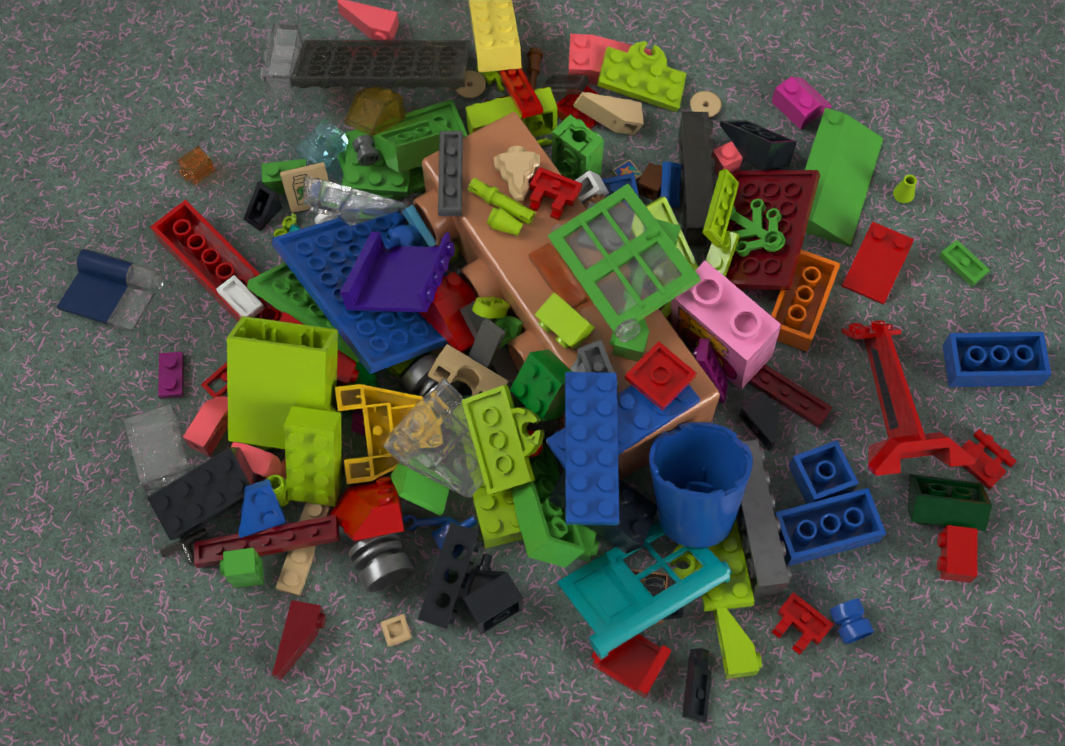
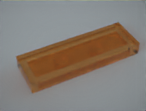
[529,243,588,309]

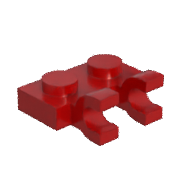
[529,167,582,221]
[771,592,834,655]

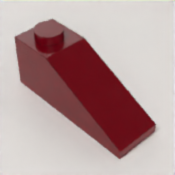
[272,600,326,680]

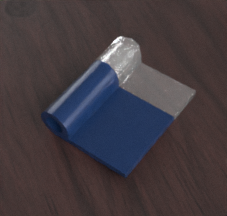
[57,249,164,332]

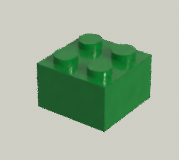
[510,349,572,422]

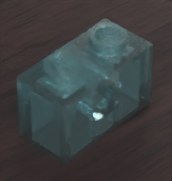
[295,118,348,168]

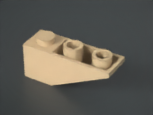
[574,92,644,135]

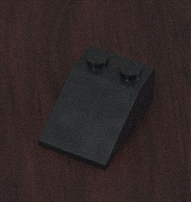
[719,120,797,171]

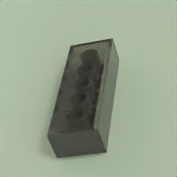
[678,112,716,249]

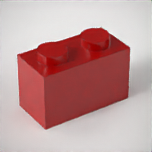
[937,525,977,583]

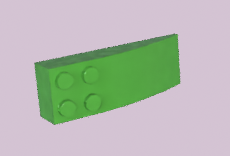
[512,429,585,568]

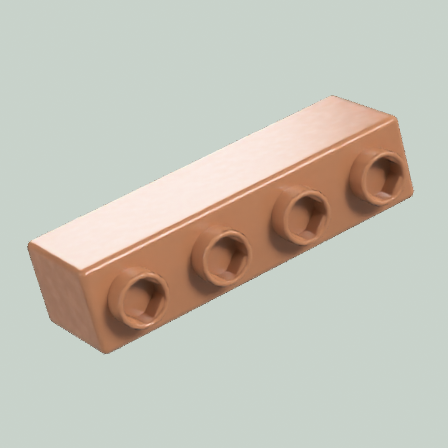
[413,112,720,480]

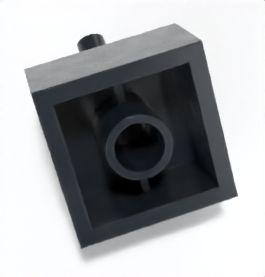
[463,554,523,635]

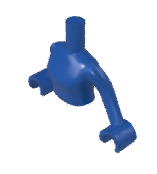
[384,208,437,249]
[403,515,478,583]

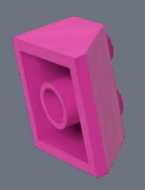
[772,76,832,130]

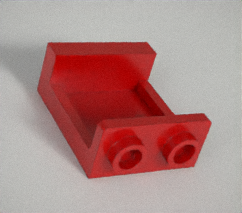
[591,634,672,698]

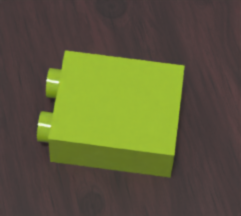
[227,316,338,450]

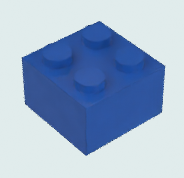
[788,440,859,504]

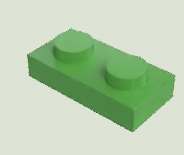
[939,240,990,287]

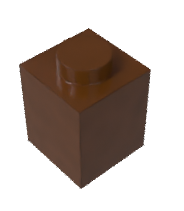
[637,162,662,201]

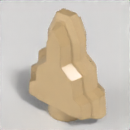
[493,146,540,201]

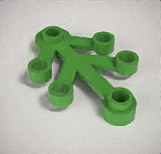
[729,199,785,257]

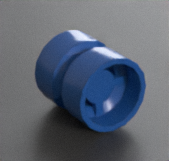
[829,598,874,644]

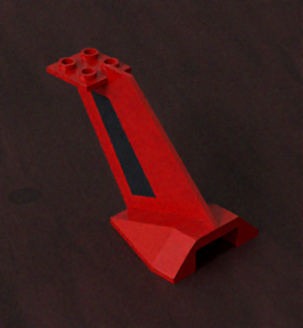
[841,320,975,476]

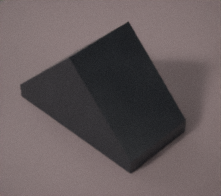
[243,181,282,231]

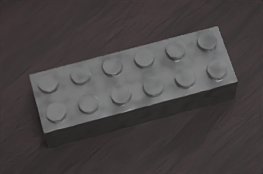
[736,440,791,598]

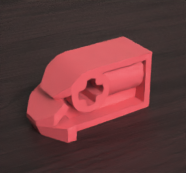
[183,396,228,457]
[230,442,287,481]

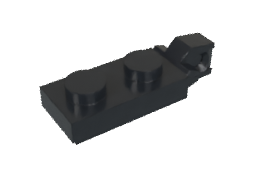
[682,648,712,723]

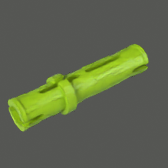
[468,177,536,225]

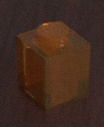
[177,146,216,186]

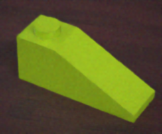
[713,607,762,679]

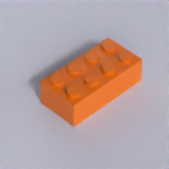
[771,249,841,352]

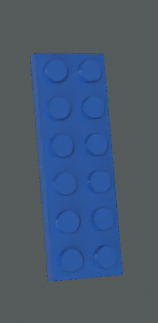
[565,372,619,525]
[546,385,700,468]

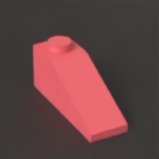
[337,0,399,44]

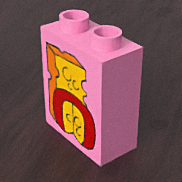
[671,260,781,390]

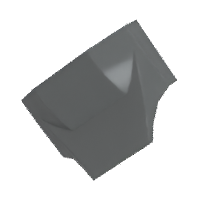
[570,340,619,388]

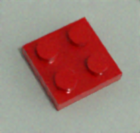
[624,341,697,411]

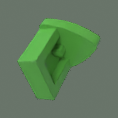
[493,315,523,349]

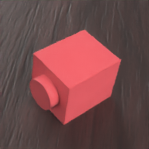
[710,141,743,176]

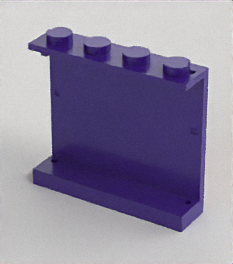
[340,232,455,312]

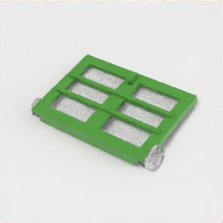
[547,184,701,342]

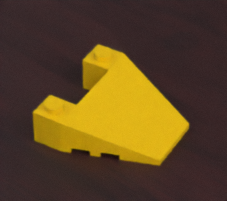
[335,384,441,484]

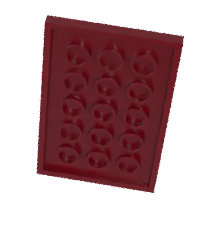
[726,170,820,291]

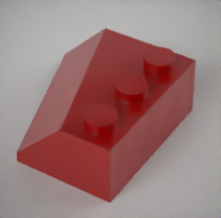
[329,477,404,541]

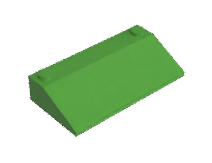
[805,108,883,247]

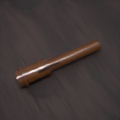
[526,47,543,90]

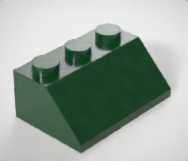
[908,474,992,531]

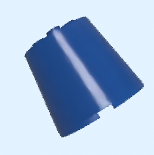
[649,422,753,548]

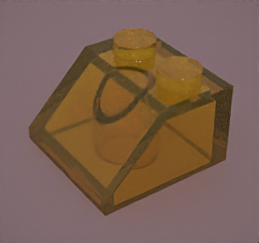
[345,84,405,136]

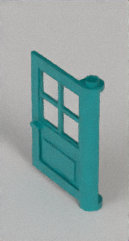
[557,521,732,659]

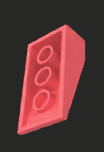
[568,34,652,84]

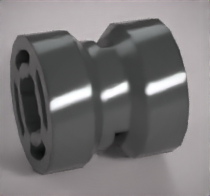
[352,135,380,166]

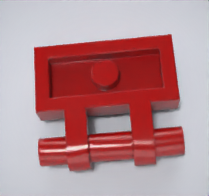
[961,429,1017,490]

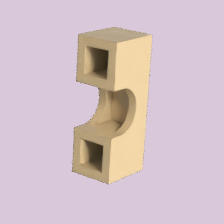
[427,344,509,396]

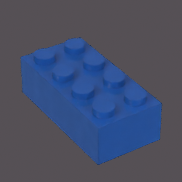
[942,332,1051,387]
[774,488,886,566]

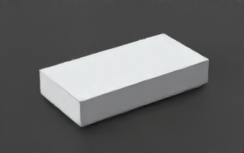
[216,275,265,318]

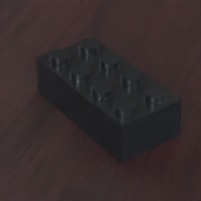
[147,447,259,541]
[549,468,657,554]

